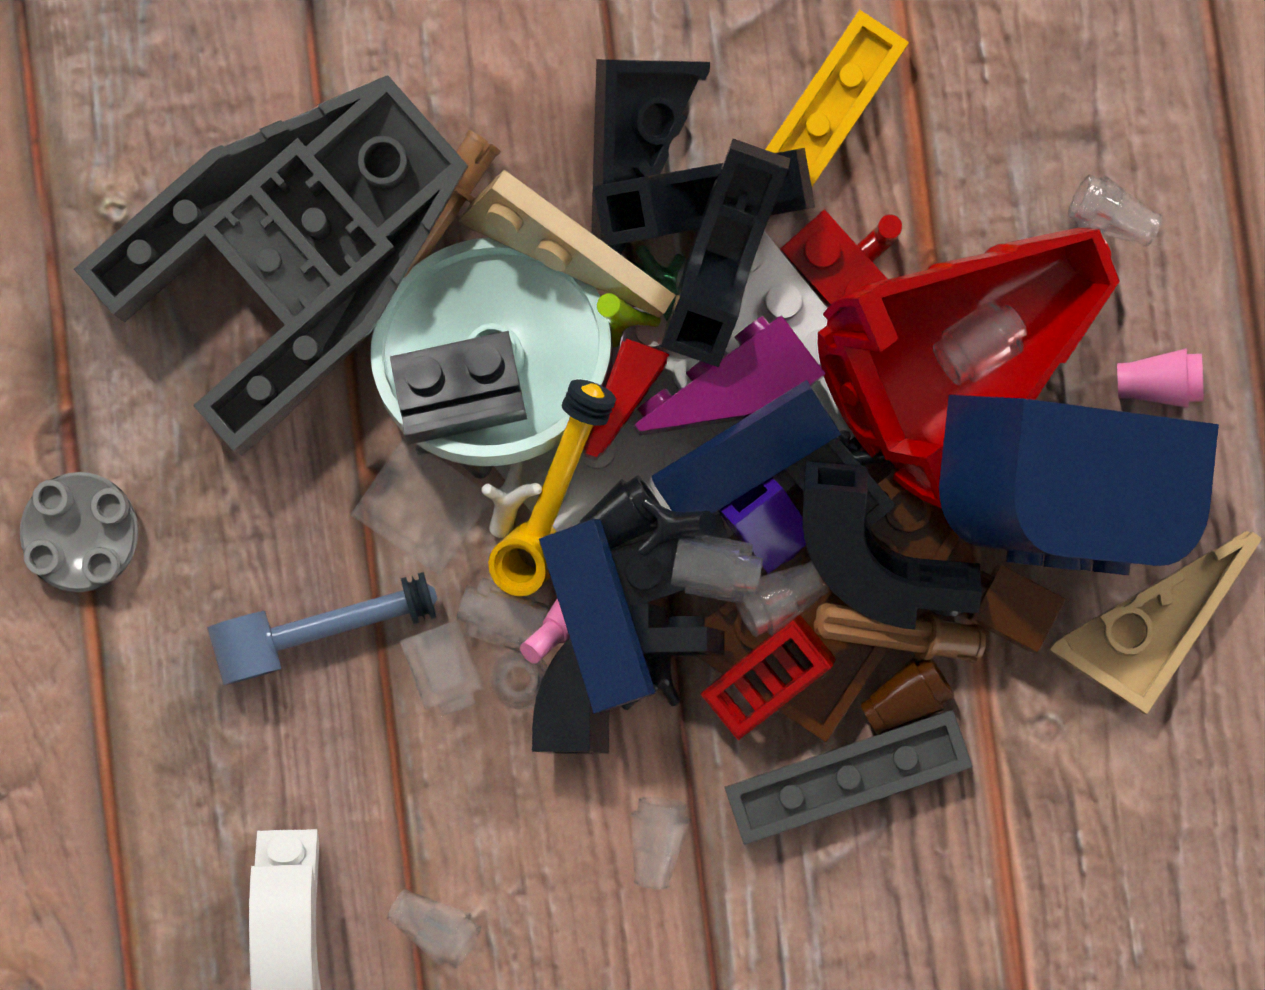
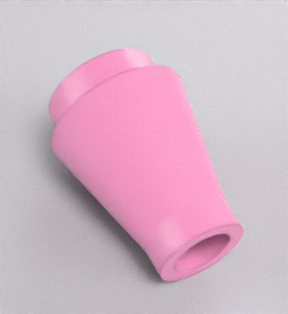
[1117,348,1204,408]

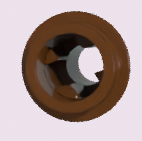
[860,658,954,734]

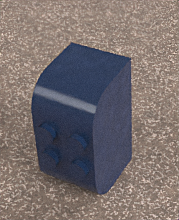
[939,395,1219,575]

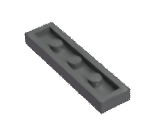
[724,710,973,845]

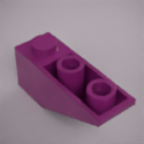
[634,315,825,436]

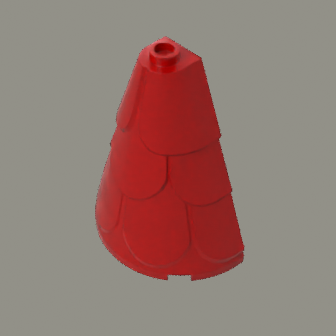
[817,228,1120,508]

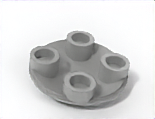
[20,472,138,592]

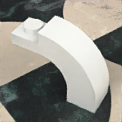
[249,829,321,990]

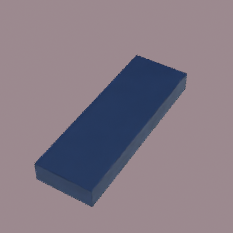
[651,380,841,514]
[539,519,656,713]

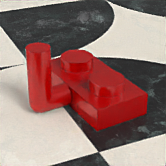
[780,209,902,306]

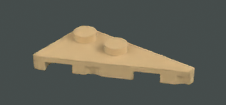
[459,170,676,318]
[1047,531,1262,714]

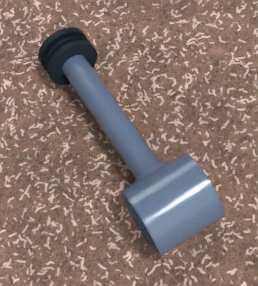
[207,572,437,685]

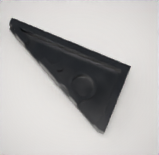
[591,59,710,255]

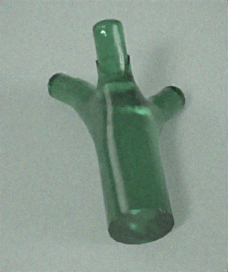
[633,245,686,323]

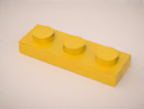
[765,9,909,188]

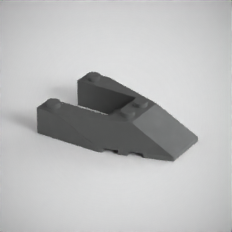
[74,75,468,456]

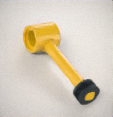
[488,379,616,596]

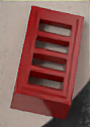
[583,338,670,461]
[700,614,836,741]

